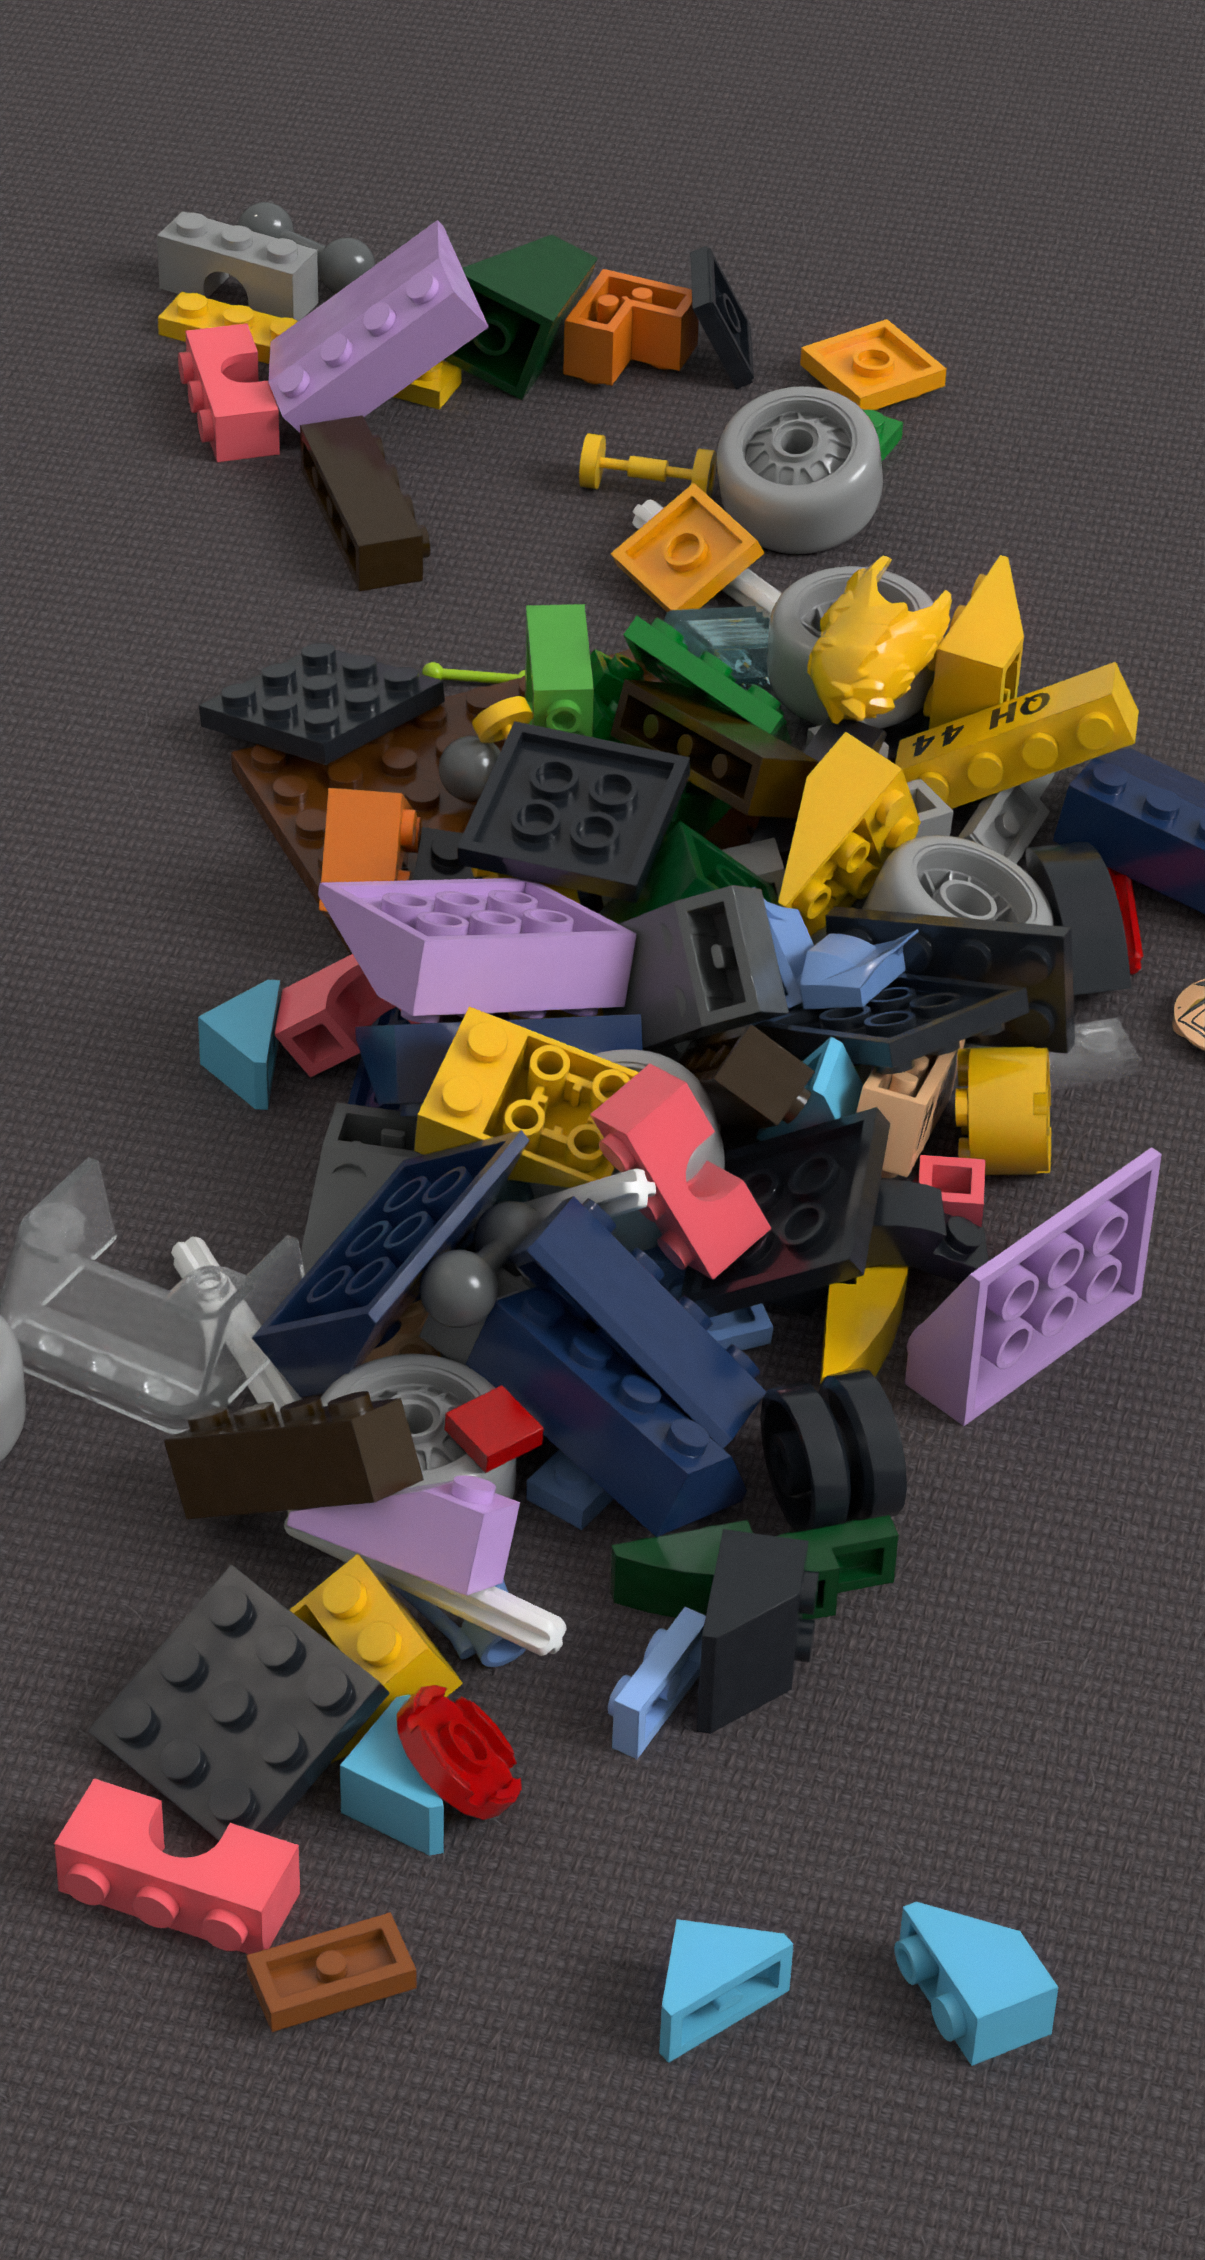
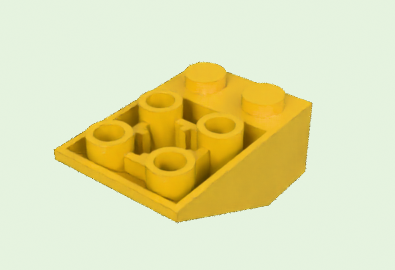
[923,555,1024,729]
[778,732,921,937]
[414,1006,639,1188]
[289,1553,463,1763]

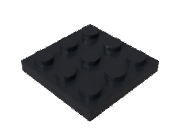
[199,643,445,765]
[457,721,690,903]
[755,973,1029,1074]
[679,1107,890,1318]
[88,1565,390,1841]

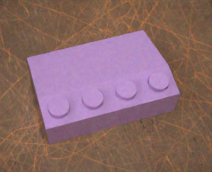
[268,220,489,433]
[318,878,637,1023]
[905,1147,1162,1426]

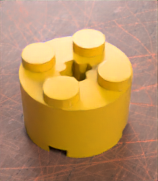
[955,1047,1051,1175]

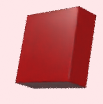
[444,1385,544,1473]

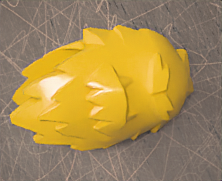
[807,555,952,724]

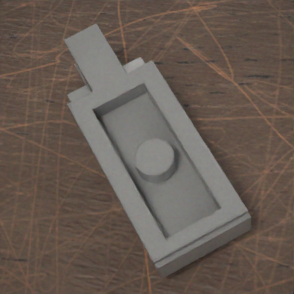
[958,773,1055,864]

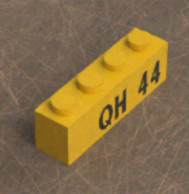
[895,662,1139,809]

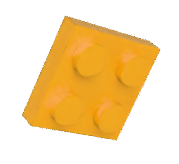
[800,319,947,411]
[610,483,764,625]

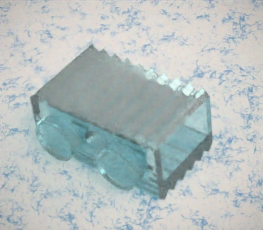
[664,606,771,688]

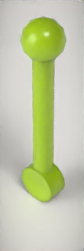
[422,662,525,684]

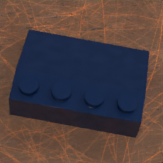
[1053,748,1205,914]
[252,1130,530,1397]

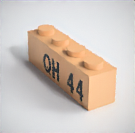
[856,1039,965,1178]

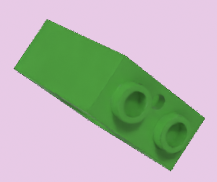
[525,604,594,737]

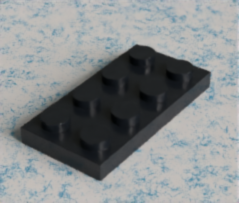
[825,907,1075,1054]

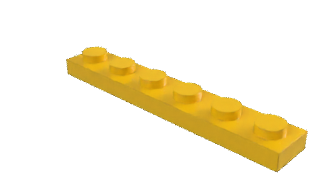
[158,292,462,409]

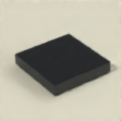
[690,245,754,389]

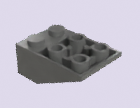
[602,885,789,1051]
[294,1102,423,1287]

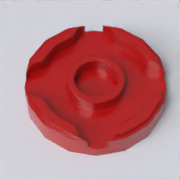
[397,1685,522,1820]

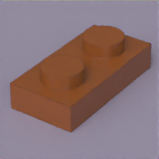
[246,1912,417,2032]

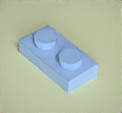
[608,1607,706,1759]

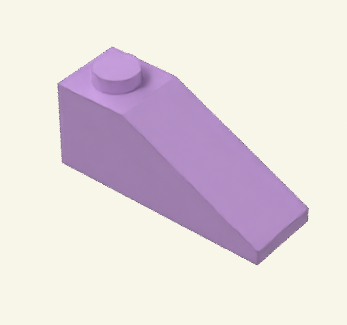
[287,1475,520,1596]

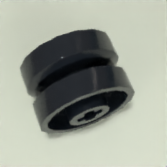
[760,1368,907,1532]

